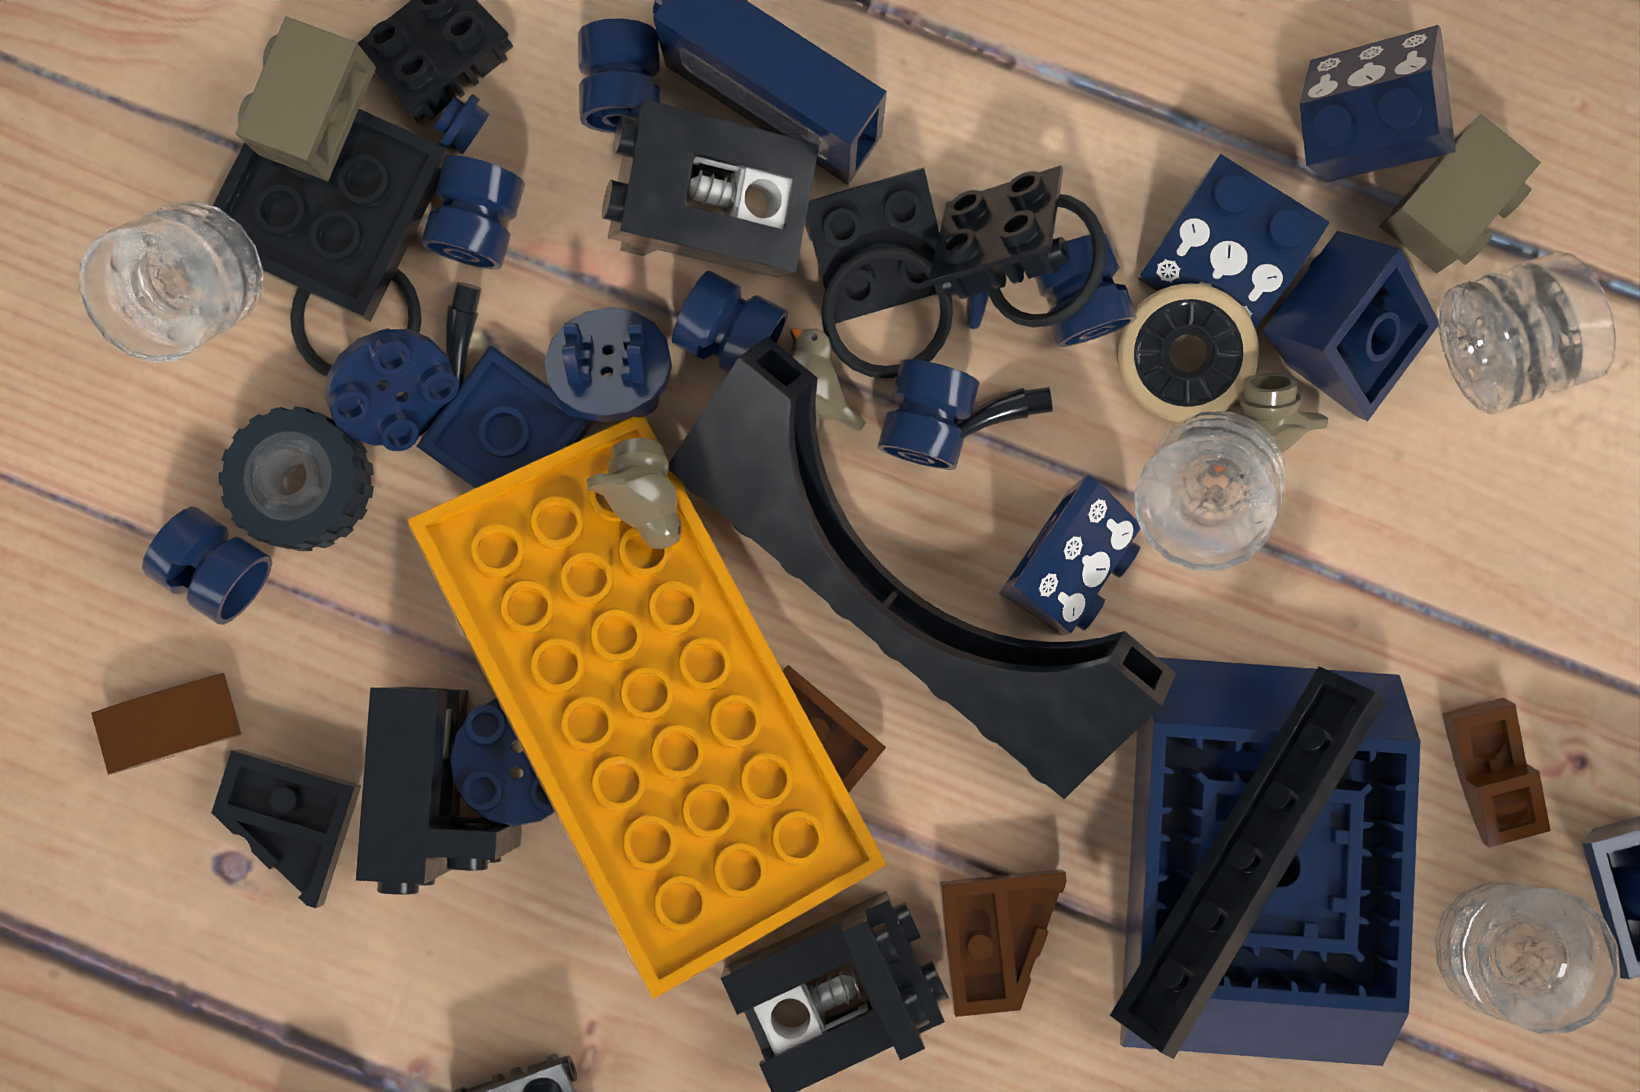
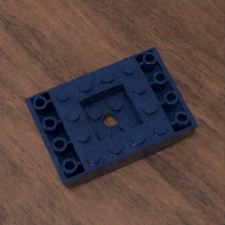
[1120,657,1421,1066]

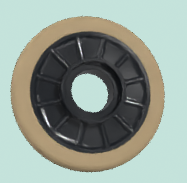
[1118,283,1259,422]

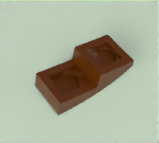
[91,673,241,775]
[1443,698,1551,848]

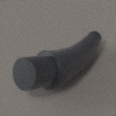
[446,282,482,387]
[957,387,1053,438]

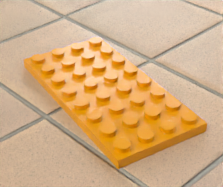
[407,416,887,999]

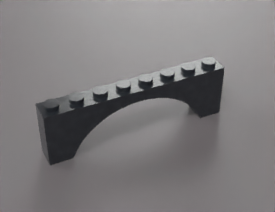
[669,336,1176,799]

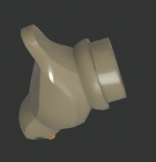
[790,328,866,431]
[1217,373,1328,478]
[587,438,684,549]

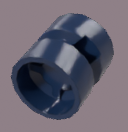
[578,18,661,133]
[421,155,525,269]
[1035,233,1137,347]
[671,270,788,373]
[877,359,980,470]
[142,506,273,625]

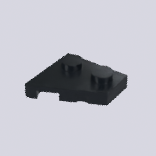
[211,749,361,908]

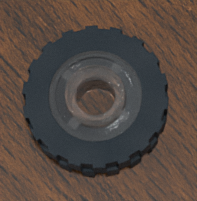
[219,406,374,551]

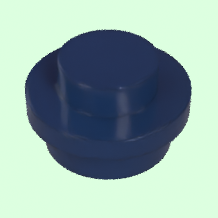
[434,93,490,155]

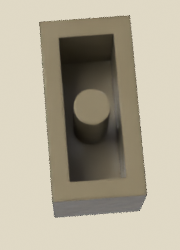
[235,16,376,181]
[1380,114,1541,273]

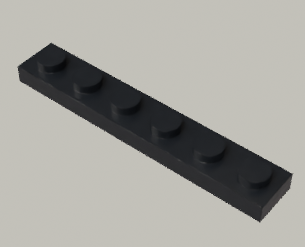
[1109,666,1386,1059]

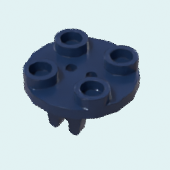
[544,307,672,422]
[325,328,459,451]
[450,698,555,827]

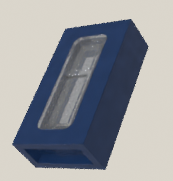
[653,0,887,185]

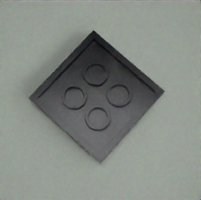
[196,109,452,322]

